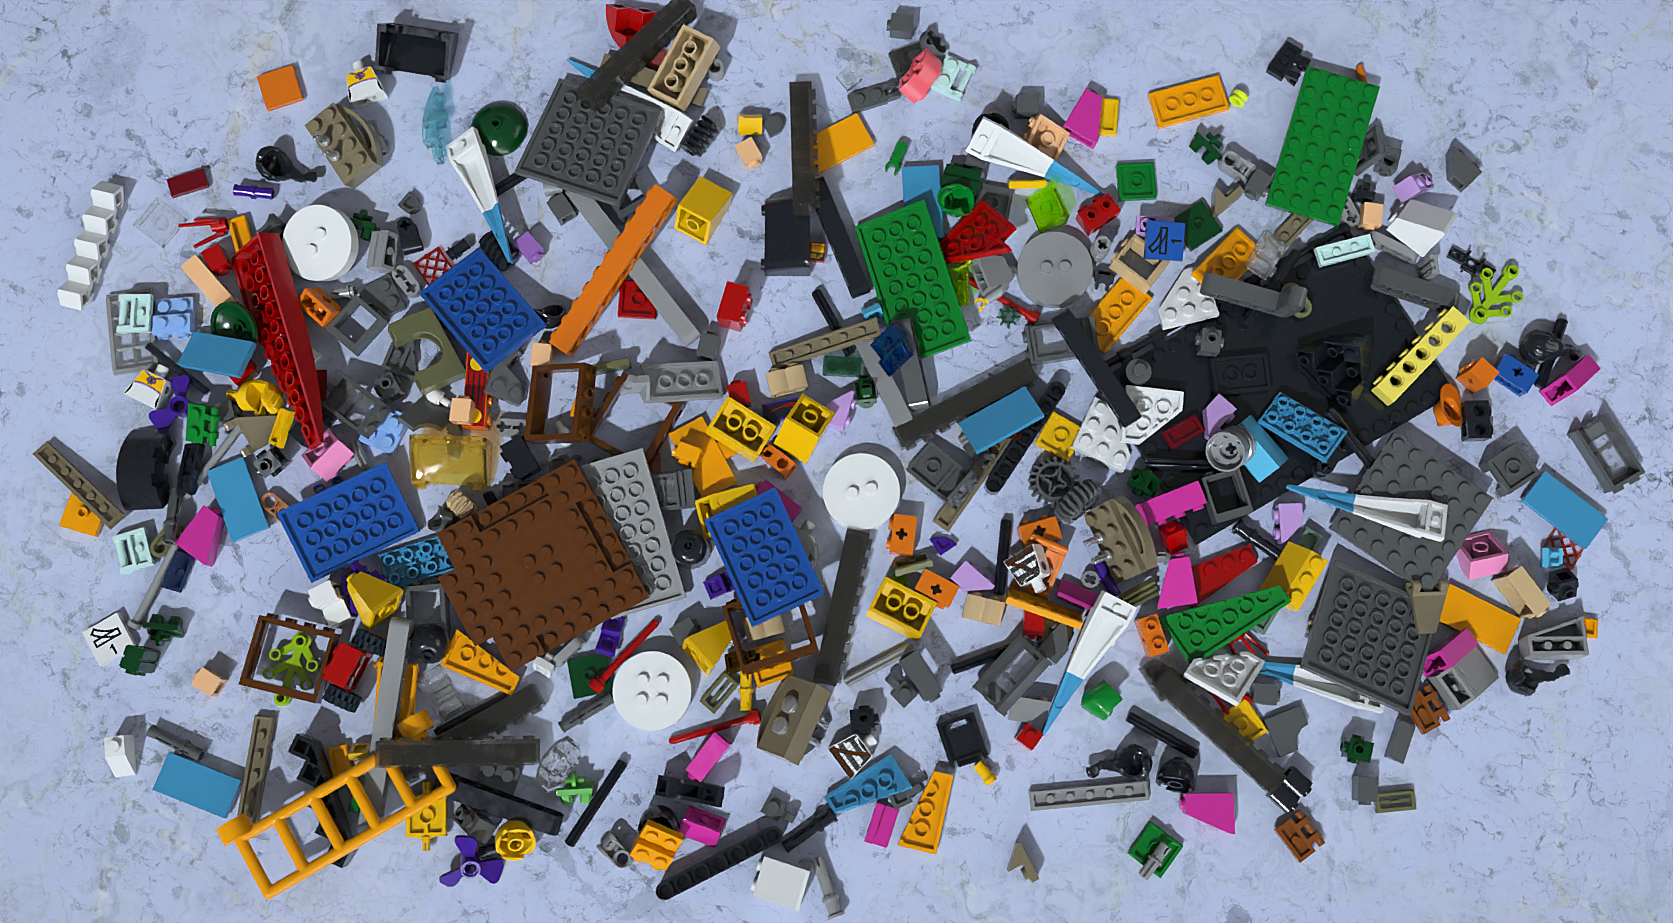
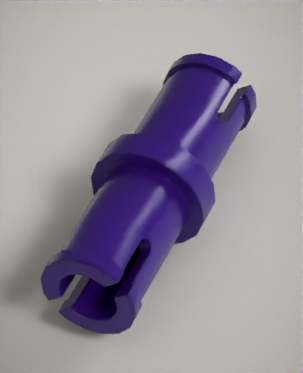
[233,184,275,200]
[1092,561,1121,597]

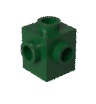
[1126,467,1161,497]
[1340,734,1374,764]

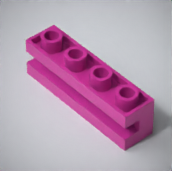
[1135,481,1207,529]

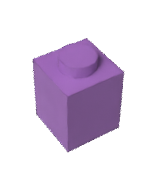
[513,231,545,264]

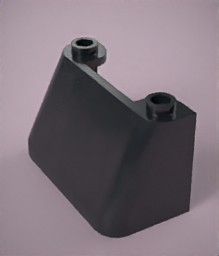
[375,23,459,83]
[761,195,810,276]

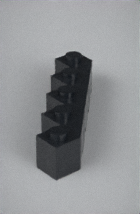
[288,733,356,868]

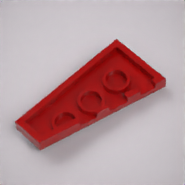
[1191,544,1258,608]

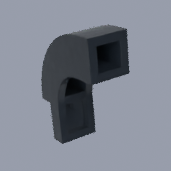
[655,775,725,808]

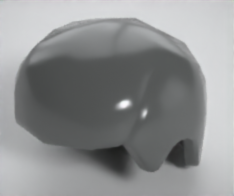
[919,29,947,57]

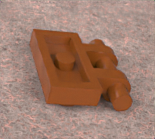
[1410,684,1451,734]
[1274,809,1325,863]

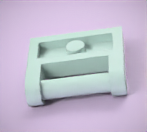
[931,55,977,101]
[116,294,154,334]
[112,527,156,575]

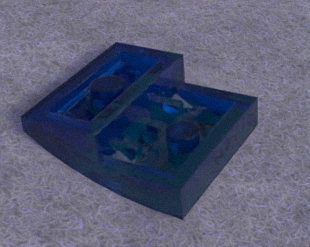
[870,322,914,377]

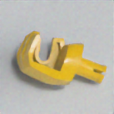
[226,379,284,416]

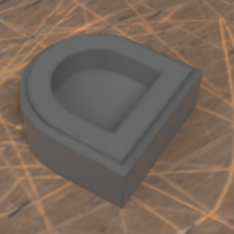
[762,115,783,138]
[398,191,421,215]

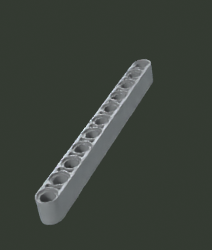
[564,190,701,348]
[358,617,414,832]

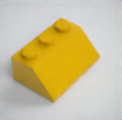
[705,396,777,463]
[1258,541,1328,612]
[865,576,937,642]

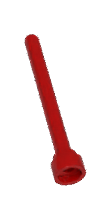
[959,273,1041,325]
[587,619,659,694]
[669,708,761,744]

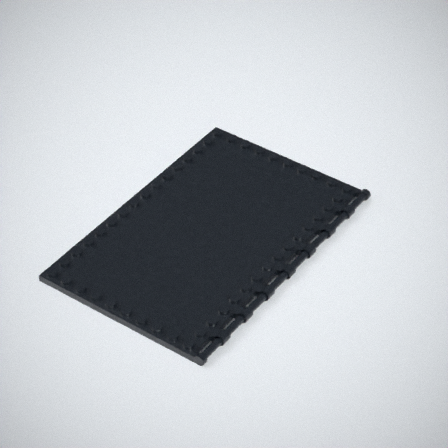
[1105,222,1450,545]

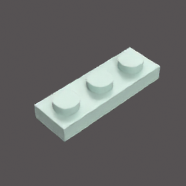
[1314,234,1375,267]

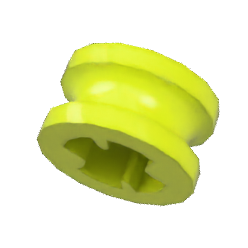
[1229,90,1248,108]

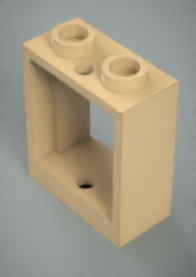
[1109,234,1171,294]
[1491,566,1552,619]

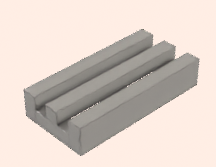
[1417,254,1440,282]

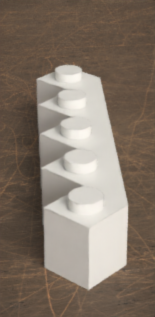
[57,181,124,310]

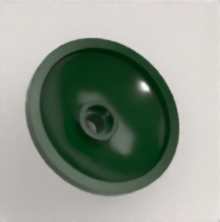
[471,102,527,156]
[210,301,258,345]

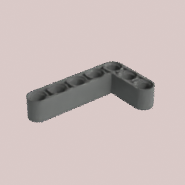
[1200,273,1308,317]

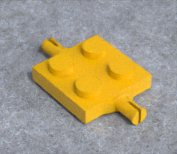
[406,782,448,851]

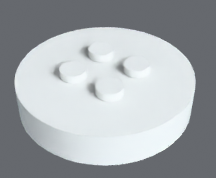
[613,651,693,731]

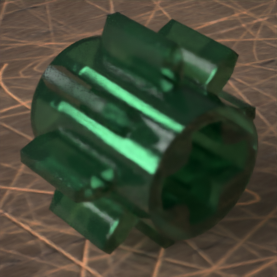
[996,305,1020,329]

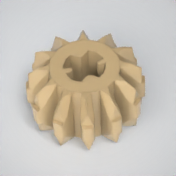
[446,490,480,519]

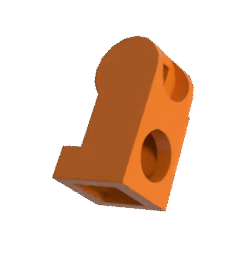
[759,444,797,480]

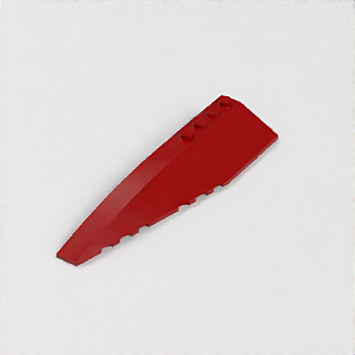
[231,232,324,450]

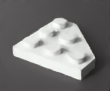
[1158,266,1219,330]
[1120,385,1184,445]
[1070,397,1131,474]
[1184,651,1265,706]

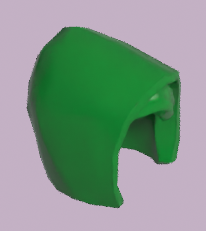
[937,184,974,218]
[1081,680,1123,721]

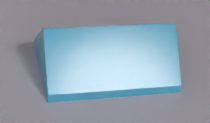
[1232,415,1289,483]

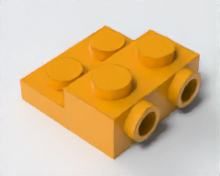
[629,819,684,871]

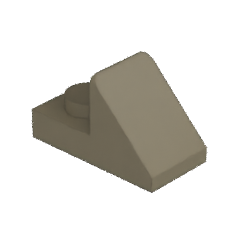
[1211,186,1245,219]
[1007,841,1039,883]

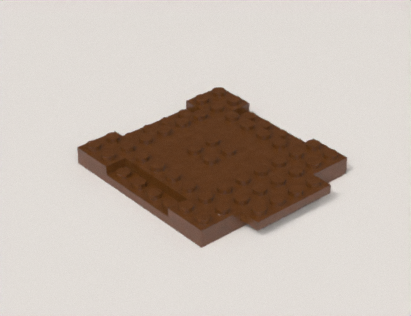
[436,459,651,672]

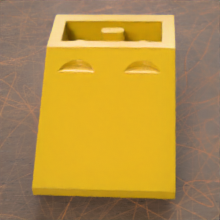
[695,483,757,538]

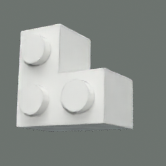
[308,580,357,629]

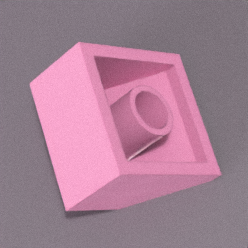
[301,428,354,481]
[1456,530,1509,580]

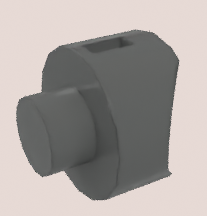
[256,213,286,241]
[1123,359,1152,386]
[427,505,457,532]

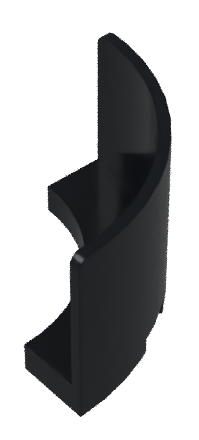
[116,428,177,510]

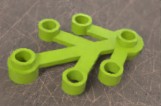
[1468,264,1523,324]
[263,632,320,706]

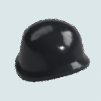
[533,305,566,329]

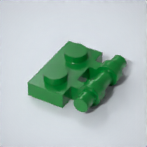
[185,402,221,446]

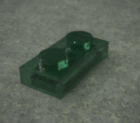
[823,356,862,378]

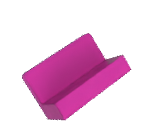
[1054,579,1098,612]
[864,802,899,848]
[679,805,726,848]

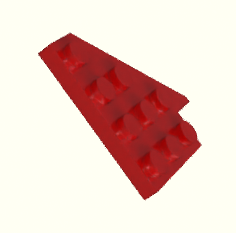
[939,200,1017,264]

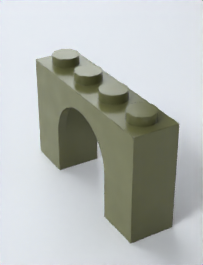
[388,307,466,396]

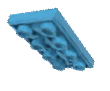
[901,165,944,239]
[177,331,257,378]
[958,386,1044,454]
[1258,392,1347,463]
[207,457,271,543]
[1521,471,1608,550]
[378,536,454,588]
[152,752,243,819]

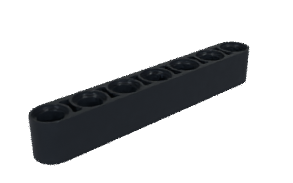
[805,176,870,299]
[1051,308,1142,428]
[984,381,1065,495]
[431,772,564,836]
[655,825,782,900]

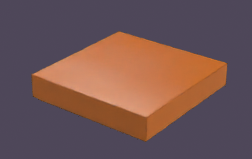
[256,65,304,111]

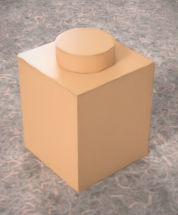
[735,137,763,170]
[1357,202,1384,233]
[530,340,555,367]
[449,395,476,426]
[191,667,228,697]

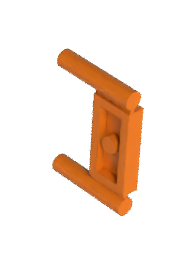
[1011,533,1069,600]

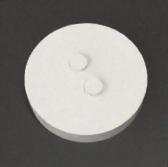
[282,205,359,282]
[823,453,900,531]

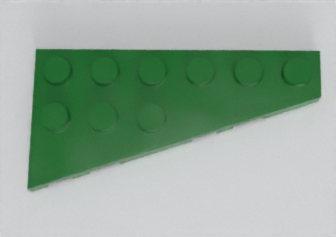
[1158,585,1292,664]

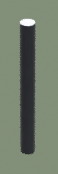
[145,343,210,395]
[433,692,508,736]

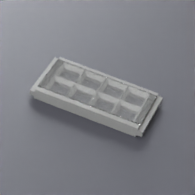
[106,288,161,376]

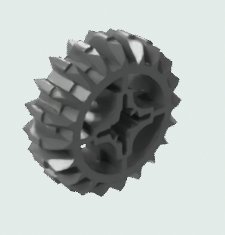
[1028,456,1080,508]
[1054,479,1102,525]

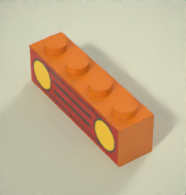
[462,352,494,431]

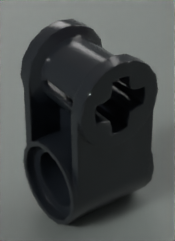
[397,217,424,256]
[1311,446,1345,478]

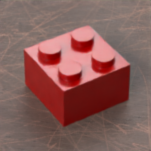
[716,281,753,332]

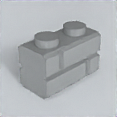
[366,230,400,273]

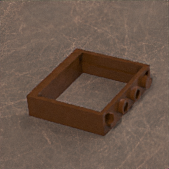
[524,362,597,444]
[589,372,684,467]
[722,599,819,676]
[239,613,341,704]

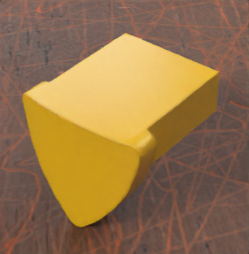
[737,114,762,136]

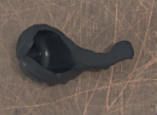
[255,146,318,183]
[1519,329,1582,364]
[1505,660,1570,697]
[1086,743,1152,781]

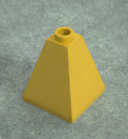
[346,572,404,632]
[682,620,737,677]

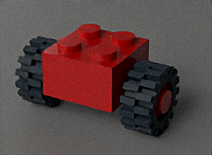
[322,628,387,713]

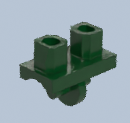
[1189,132,1223,165]
[350,209,380,241]
[855,374,877,409]
[142,614,185,647]

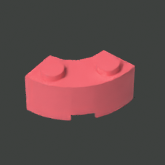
[899,48,942,104]

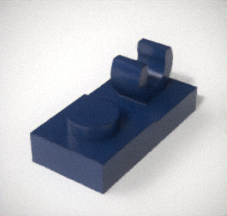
[161,550,195,593]

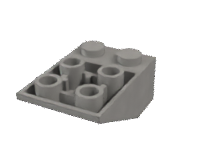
[1427,646,1499,710]

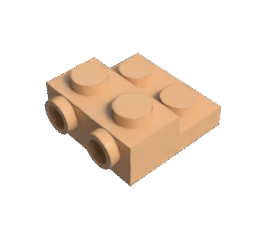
[1021,114,1070,161]

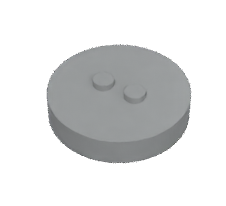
[1016,232,1093,309]

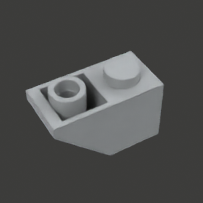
[1008,694,1052,723]

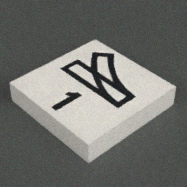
[82,613,137,667]

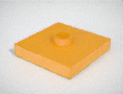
[59,492,103,537]

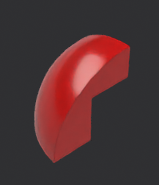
[606,4,657,51]

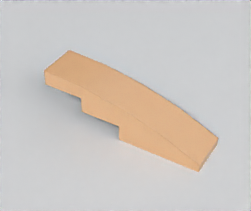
[180,254,239,307]

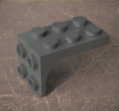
[906,441,978,509]

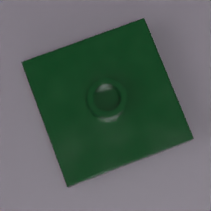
[1174,200,1223,252]
[567,654,613,699]

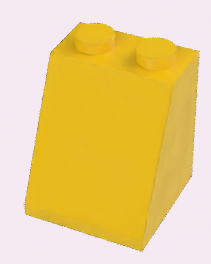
[674,176,733,245]
[773,393,835,464]

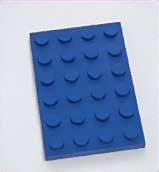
[419,248,546,373]
[276,462,420,583]
[704,487,825,628]

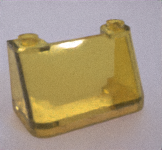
[409,434,493,491]

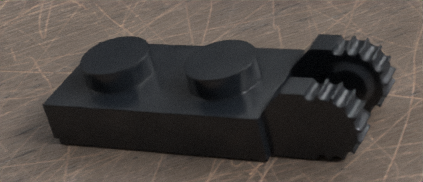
[176,443,206,496]

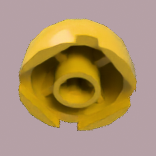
[495,820,536,861]

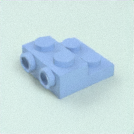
[152,297,196,340]
[358,405,407,456]

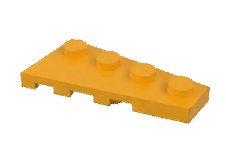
[440,629,521,696]
[897,771,953,855]

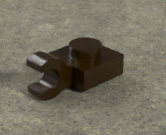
[725,649,761,675]

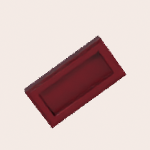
[167,168,210,198]
[1161,414,1205,450]

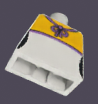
[346,61,388,109]
[124,364,172,410]

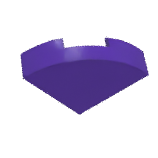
[930,537,956,556]

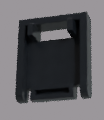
[936,712,989,770]

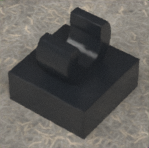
[1351,182,1376,204]
[1093,269,1114,291]

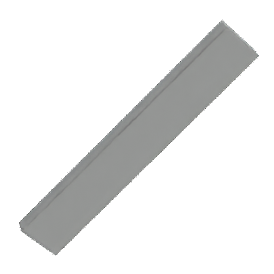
[855,339,913,427]
[1029,780,1150,811]

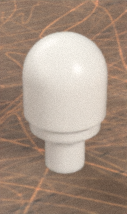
[426,389,451,407]
[554,421,573,447]

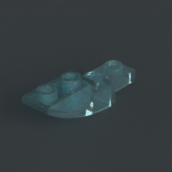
[422,86,449,165]

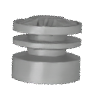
[1206,425,1256,472]

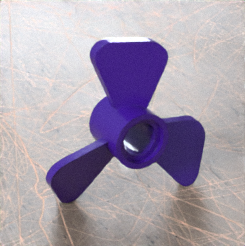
[149,375,210,429]
[439,835,504,887]

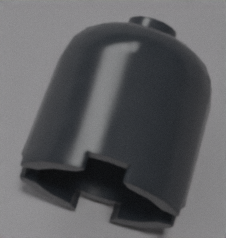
[671,529,711,570]

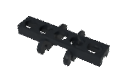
[1446,247,1496,280]

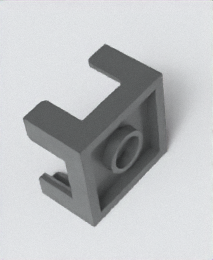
[1478,441,1541,497]

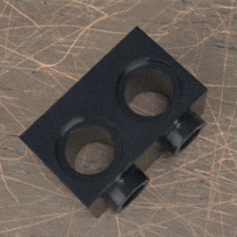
[1460,400,1493,442]

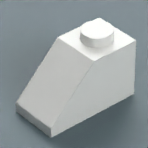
[104,735,137,777]

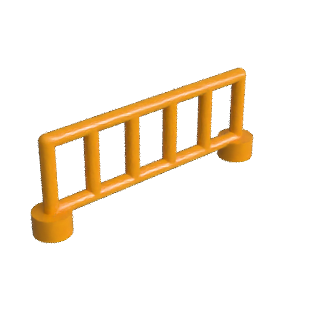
[216,709,456,899]

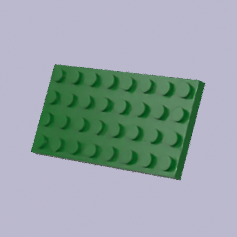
[1265,66,1380,227]
[855,200,972,366]

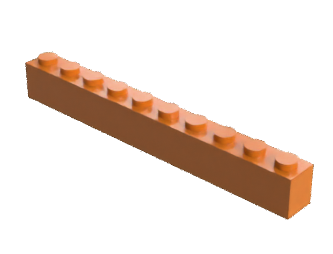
[549,184,678,357]

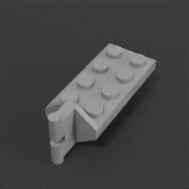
[619,361,724,404]

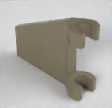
[223,415,277,457]
[1405,579,1448,634]

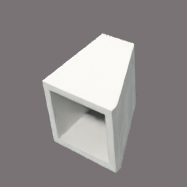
[1386,199,1458,257]
[751,855,811,912]

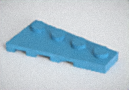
[824,754,912,815]

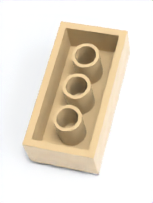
[647,24,721,112]

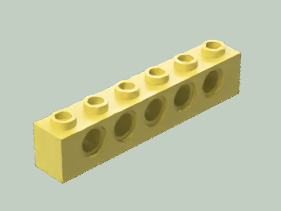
[1371,306,1471,406]

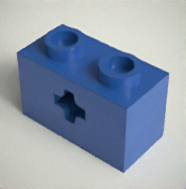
[1493,353,1539,397]

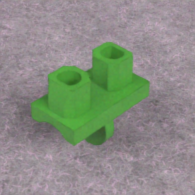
[556,771,595,804]

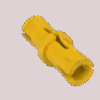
[738,671,754,711]

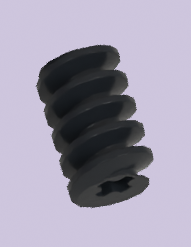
[680,115,719,157]
[479,230,518,272]

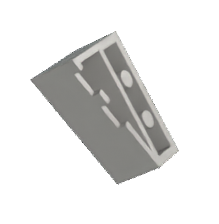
[1518,616,1589,660]

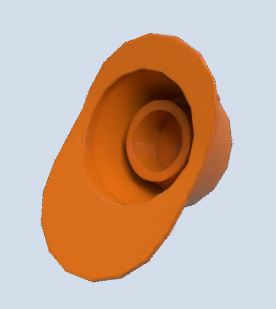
[1433,384,1463,427]

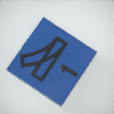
[1143,220,1185,262]

